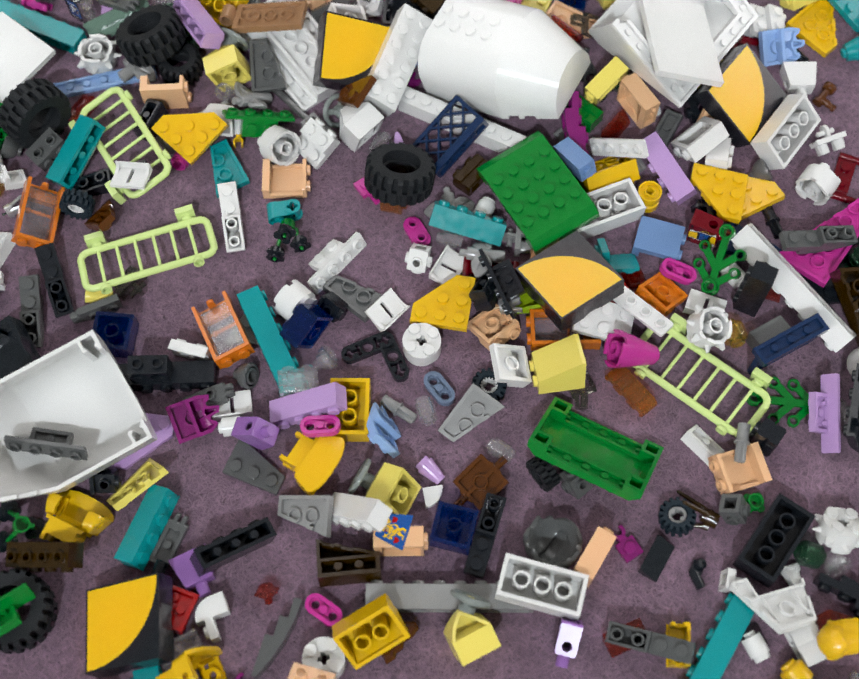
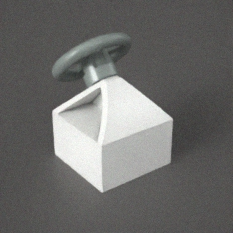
[323,93,384,152]

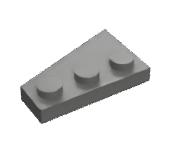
[438,383,505,442]
[277,495,334,538]

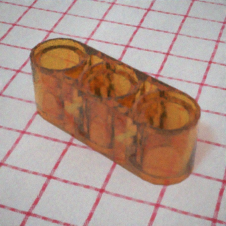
[605,367,658,417]

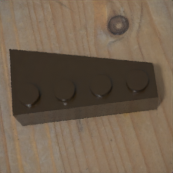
[829,267,859,347]

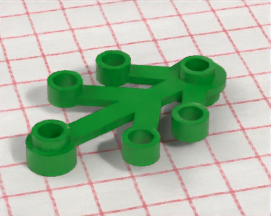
[693,224,747,296]
[747,377,809,428]

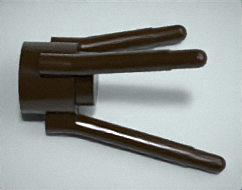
[677,490,720,531]

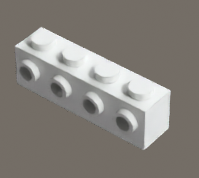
[332,492,393,533]

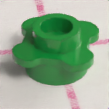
[743,493,765,513]

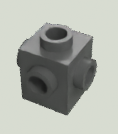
[559,470,593,500]
[719,494,751,525]

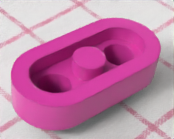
[403,217,431,246]
[659,258,697,285]
[300,415,341,437]
[305,593,343,628]

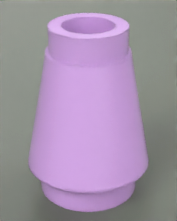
[416,455,445,485]

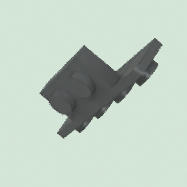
[3,427,88,461]

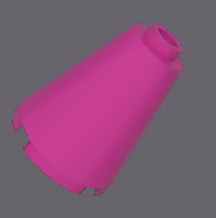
[603,329,660,368]

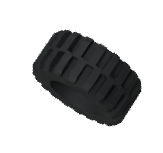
[115,4,187,67]
[0,78,72,149]
[364,142,436,207]
[0,568,58,654]

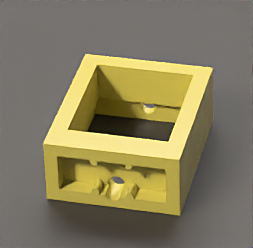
[584,56,629,105]

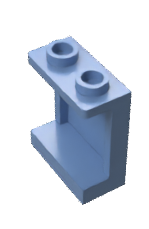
[631,215,687,261]

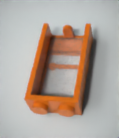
[11,176,65,248]
[191,290,255,369]
[525,309,601,351]

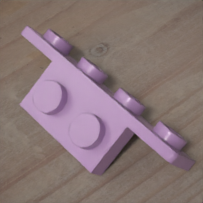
[808,373,841,454]

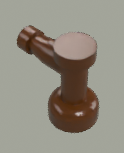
[812,81,837,112]

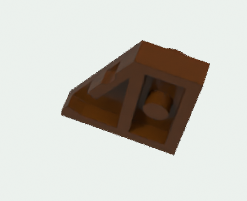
[337,75,377,109]
[84,199,116,232]

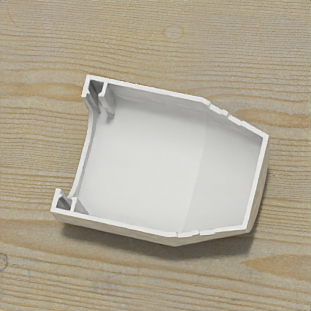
[418,0,591,119]
[0,330,158,503]

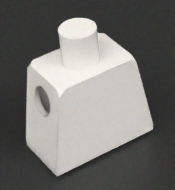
[779,62,817,98]

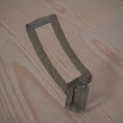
[570,13,600,39]
[568,369,597,410]

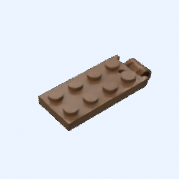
[219,0,308,33]

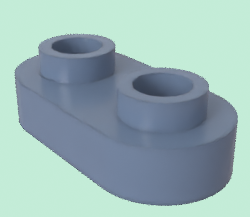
[424,371,455,406]

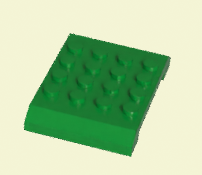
[476,131,599,255]
[527,397,664,501]

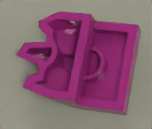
[165,394,219,444]

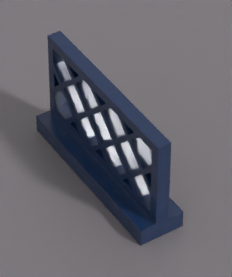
[413,95,489,178]
[747,313,830,375]

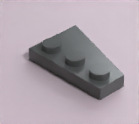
[249,39,288,93]
[323,275,383,323]
[222,440,285,496]

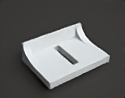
[109,161,153,190]
[429,244,464,285]
[365,288,410,332]
[683,288,728,315]
[167,338,211,361]
[212,390,253,421]

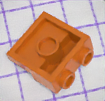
[635,272,689,317]

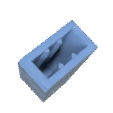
[554,137,597,182]

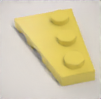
[106,458,169,511]

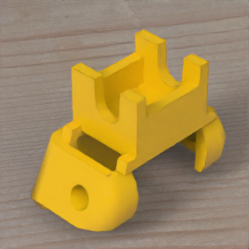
[279,431,345,495]
[39,490,114,543]
[155,646,227,679]

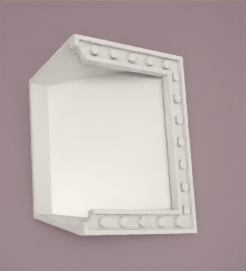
[588,0,758,108]

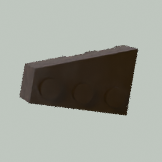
[316,539,382,587]

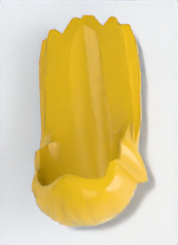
[816,618,859,660]

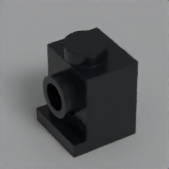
[314,291,349,323]
[89,468,122,495]

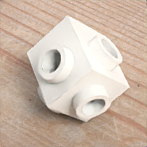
[405,243,433,274]

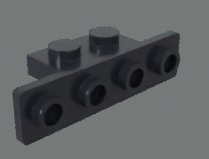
[478,248,526,319]

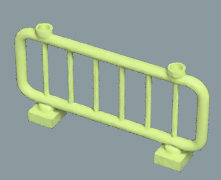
[68,86,172,204]
[77,204,218,294]
[633,313,773,437]

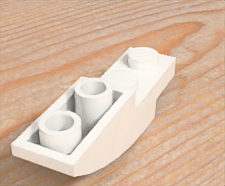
[217,181,246,253]

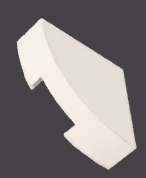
[423,485,443,509]

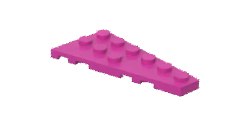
[779,198,859,288]

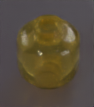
[724,318,748,348]

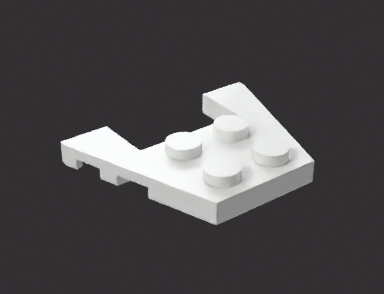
[729,563,817,635]

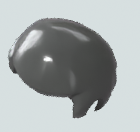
[523,515,583,569]

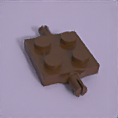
[452,454,509,511]

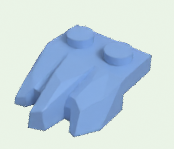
[758,27,805,67]
[366,402,401,459]

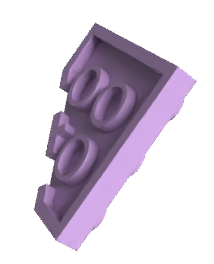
[108,413,175,470]

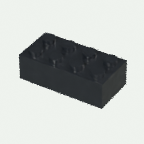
[733,493,816,588]

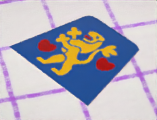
[375,514,414,551]

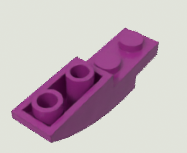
[561,91,589,154]

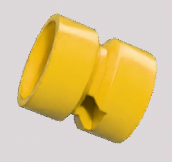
[637,181,662,213]

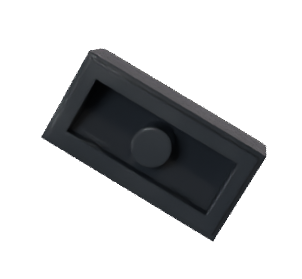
[638,535,675,582]

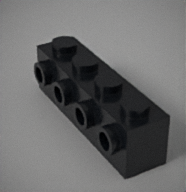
[732,260,779,317]
[190,517,277,577]

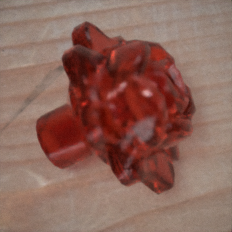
[254,582,279,605]

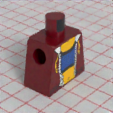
[686,208,731,248]

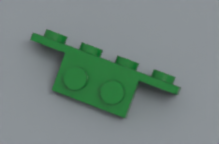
[222,108,295,137]
[0,583,36,636]

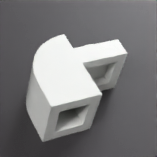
[195,591,231,643]

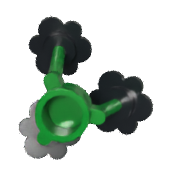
[0,501,45,553]

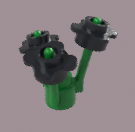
[266,218,311,262]

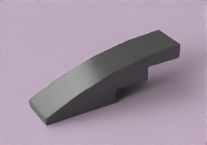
[251,597,304,679]

